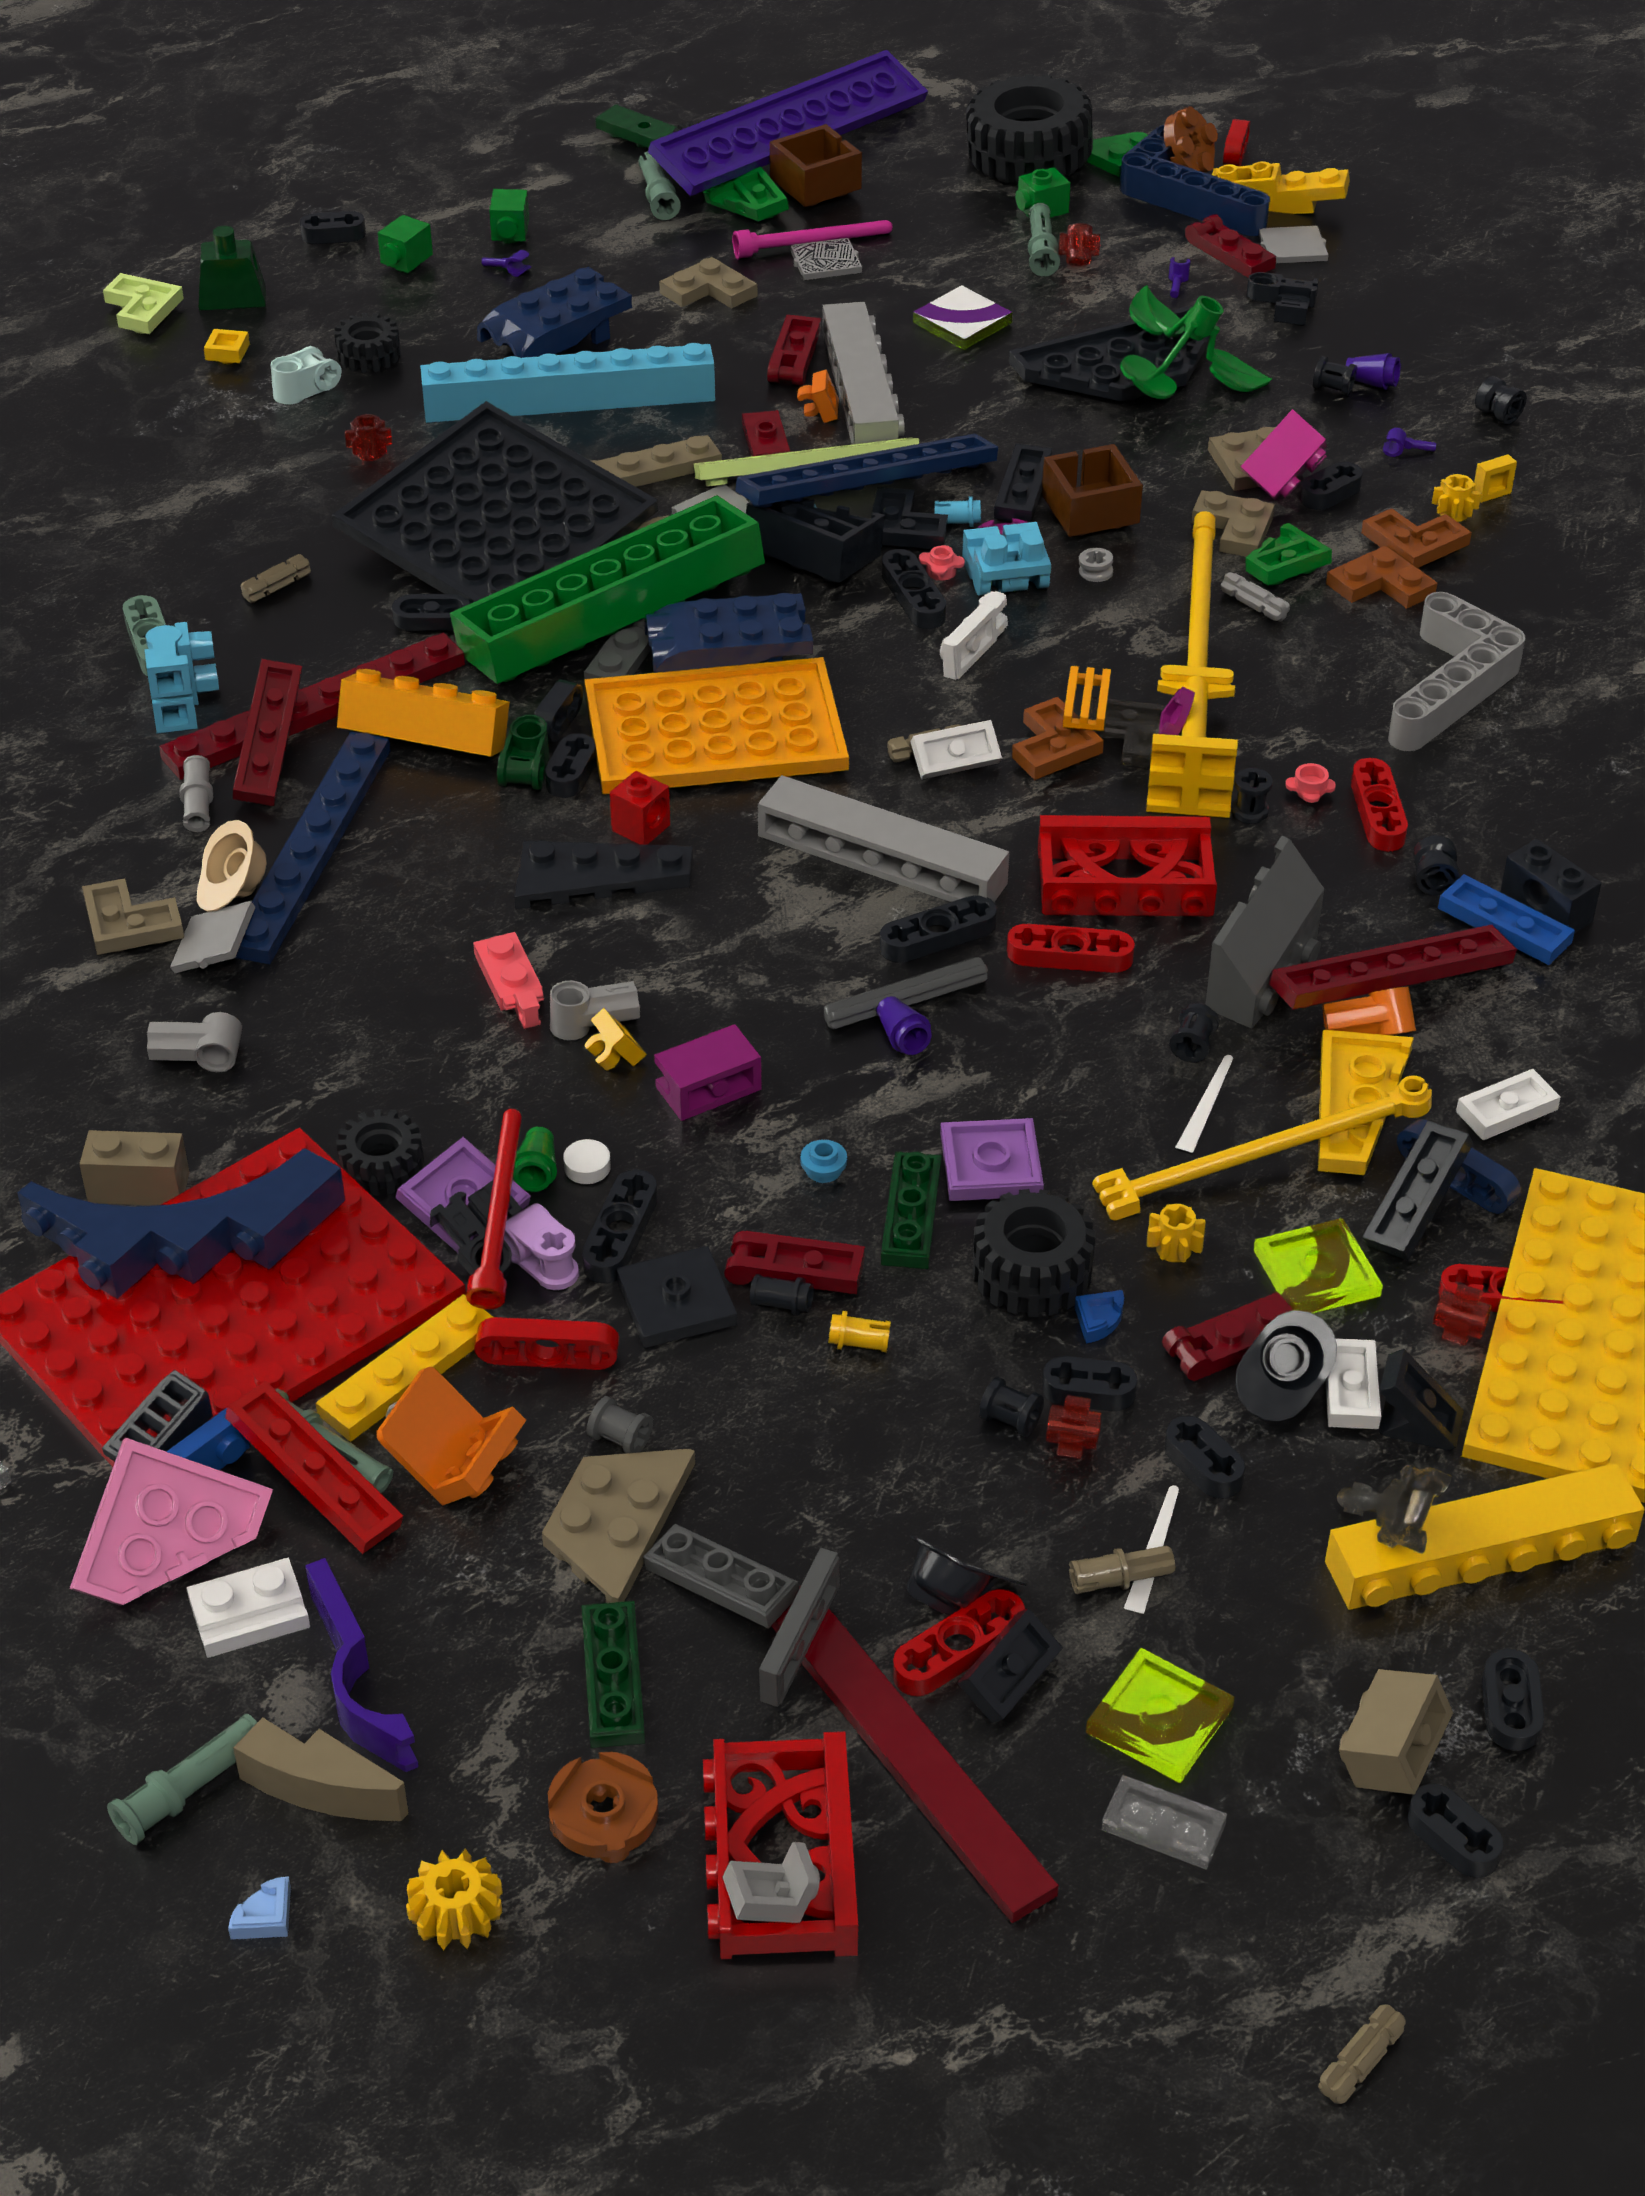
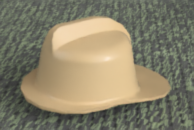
[197,820,267,912]

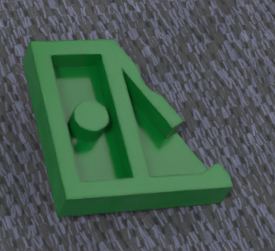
[1086,131,1148,177]
[703,166,789,221]
[1246,523,1332,585]

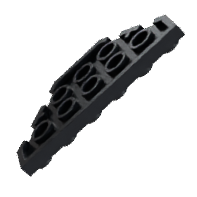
[1009,305,1210,401]

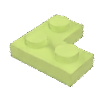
[103,273,184,334]

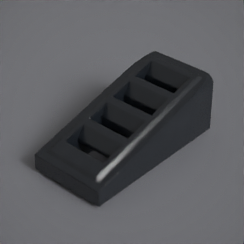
[102,1370,213,1462]

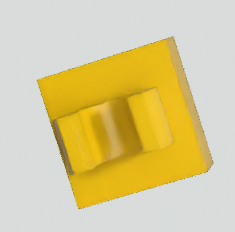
[584,1008,647,1071]

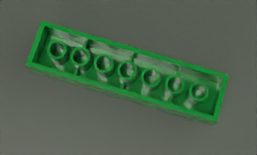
[450,495,765,684]

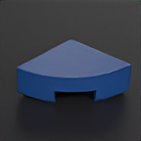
[1074,1290,1124,1344]

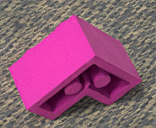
[1240,409,1327,500]

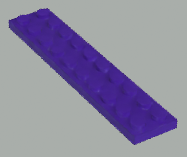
[648,50,928,196]

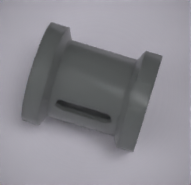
[587,1396,653,1454]

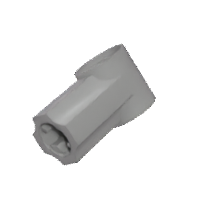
[550,980,640,1040]
[147,1012,242,1072]

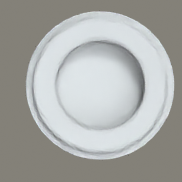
[563,1139,611,1184]

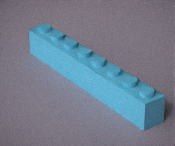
[420,343,715,423]

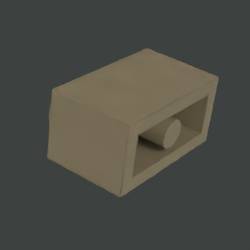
[79,1130,190,1205]
[1339,1669,1453,1795]

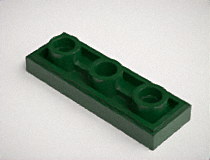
[595,104,677,148]
[881,1152,941,1269]
[582,1601,645,1748]

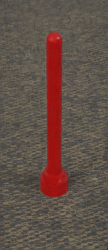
[466,1108,522,1309]

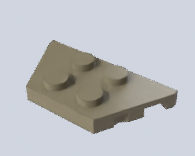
[542,1449,695,1603]

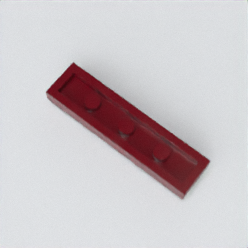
[233,659,302,806]

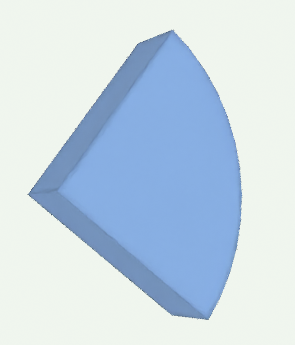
[228,1876,291,1939]

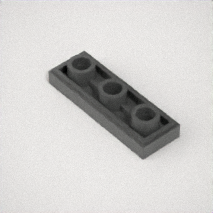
[643,1524,799,1629]

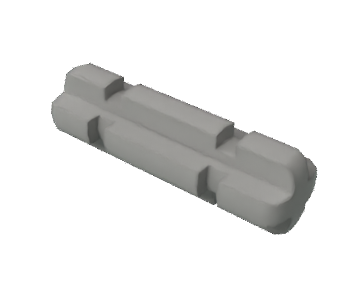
[1220,572,1290,622]

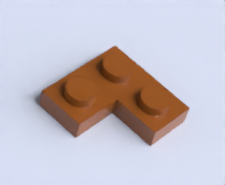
[1361,508,1472,568]
[1326,546,1437,609]
[1012,697,1104,780]

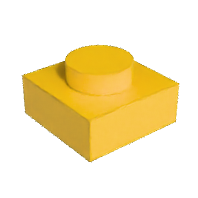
[204,329,250,364]
[1474,454,1517,503]

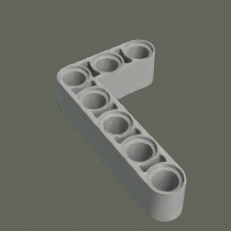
[1388,592,1525,751]

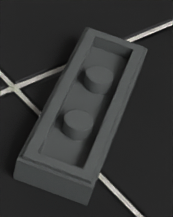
[759,1547,840,1707]

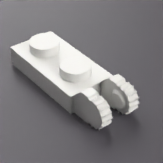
[940,591,1008,680]

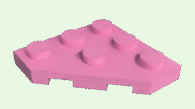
[69,1438,273,1605]

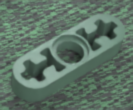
[123,595,166,676]

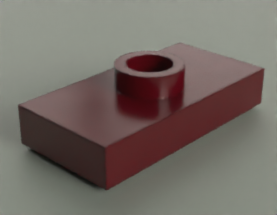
[742,410,790,456]

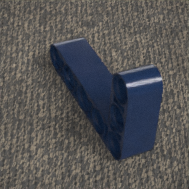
[1120,125,1270,236]

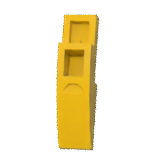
[1212,161,1350,214]

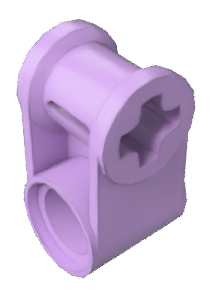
[504,1203,579,1290]

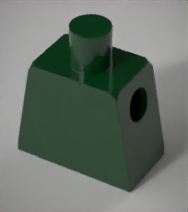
[198,226,266,310]

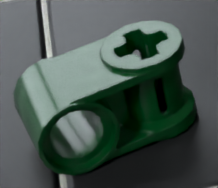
[497,715,549,790]

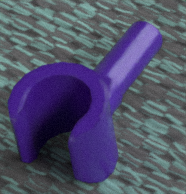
[482,250,531,277]
[1168,257,1191,298]
[1383,428,1436,457]

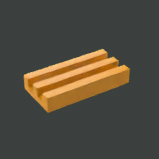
[1063,666,1111,731]

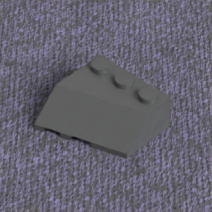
[1206,836,1324,1029]

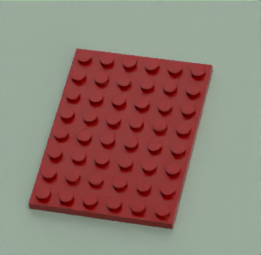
[0,1127,466,1467]

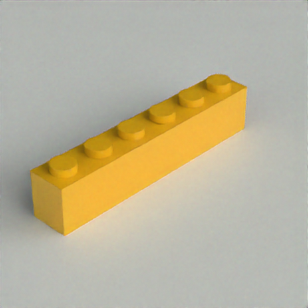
[1325,1462,1645,1610]

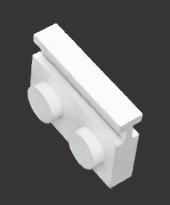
[186,1557,310,1658]

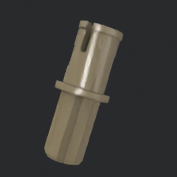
[1069,1546,1175,1595]

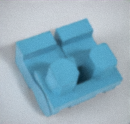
[962,522,1051,596]
[144,622,219,733]

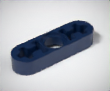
[1397,1119,1521,1214]

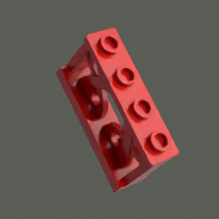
[1038,815,1217,916]
[703,1731,858,1959]

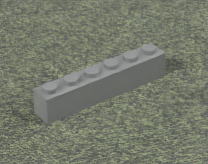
[823,302,905,444]
[758,775,1009,902]

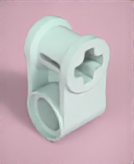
[271,346,342,404]

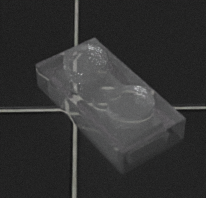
[1102,1775,1227,1870]

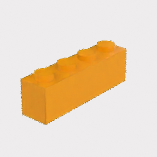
[337,669,510,757]

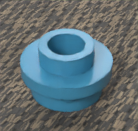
[800,1140,847,1183]

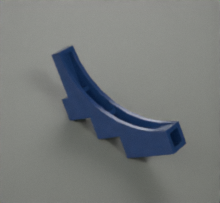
[17,1148,345,1299]

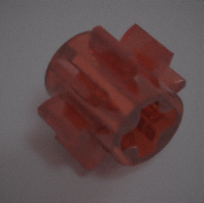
[1059,223,1100,266]
[345,414,392,461]
[1433,1284,1492,1346]
[1046,1395,1102,1459]

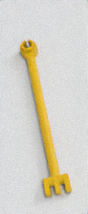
[1092,1076,1432,1220]

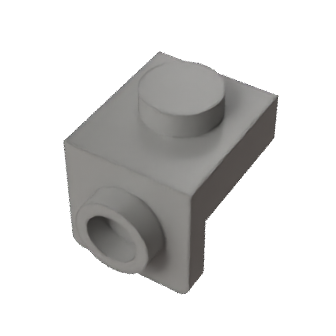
[723,1842,820,1923]

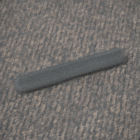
[824,957,988,1030]

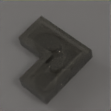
[1088,697,1166,769]

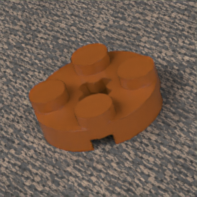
[1164,106,1218,173]
[548,1752,659,1863]

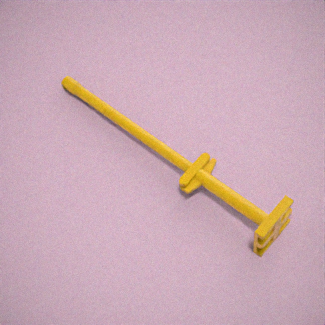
[1146,511,1238,818]

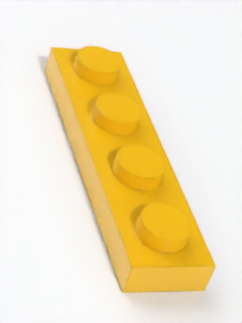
[316,1294,493,1442]

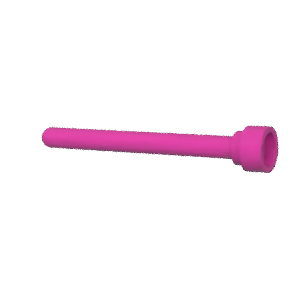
[732,220,893,259]

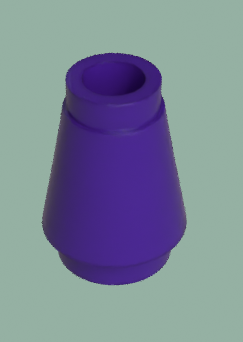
[1345,353,1401,390]
[876,996,932,1055]

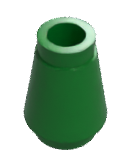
[513,1127,557,1192]

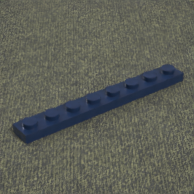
[736,434,998,507]
[235,731,391,964]

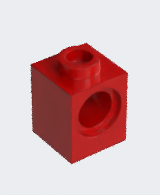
[610,771,670,845]

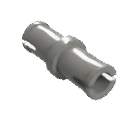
[180,755,213,832]

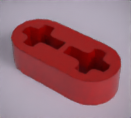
[1223,119,1250,166]

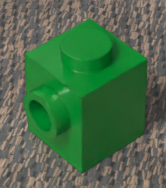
[1015,167,1071,219]
[489,189,529,243]
[378,214,433,273]

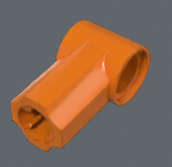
[1322,987,1416,1035]

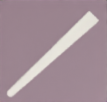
[1175,1055,1233,1153]
[1124,1485,1179,1614]

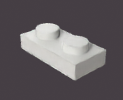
[910,720,1002,779]
[1456,1069,1561,1140]
[1325,1338,1381,1429]

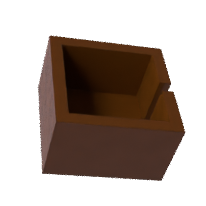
[769,124,862,207]
[1042,444,1143,537]

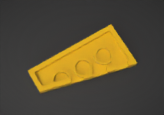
[1318,1030,1414,1175]

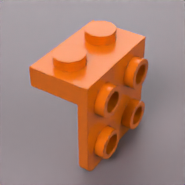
[377,1367,526,1506]

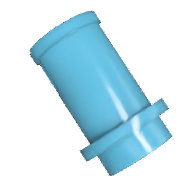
[935,496,981,527]

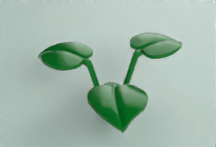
[1120,285,1272,399]

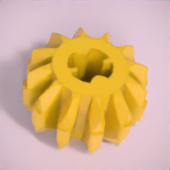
[406,1848,503,1951]

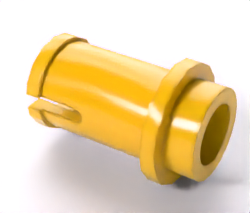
[828,1311,891,1352]

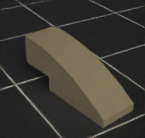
[233,1717,409,1821]

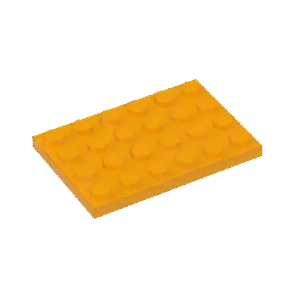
[584,657,849,794]

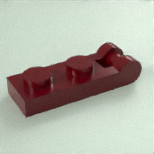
[1185,214,1277,278]
[767,315,821,386]
[724,1231,865,1294]
[1162,1292,1293,1381]

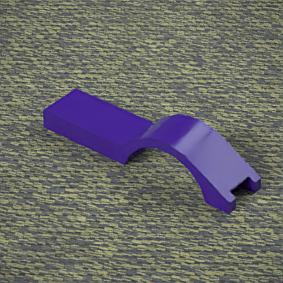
[305,1558,418,1772]

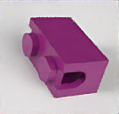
[654,1024,762,1121]

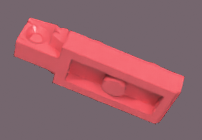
[473,932,544,1029]

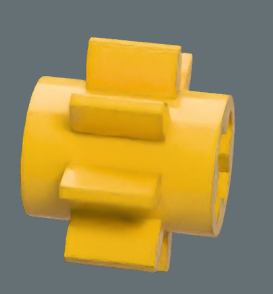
[1432,474,1481,522]
[1146,1204,1206,1262]

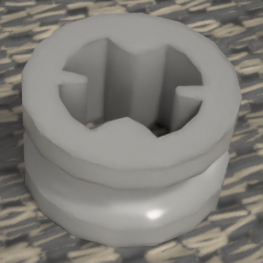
[1079,548,1113,582]

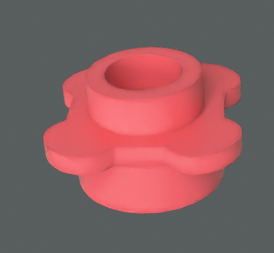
[919,545,965,581]
[1285,763,1336,803]

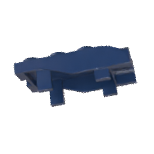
[477,266,632,358]
[644,593,813,673]

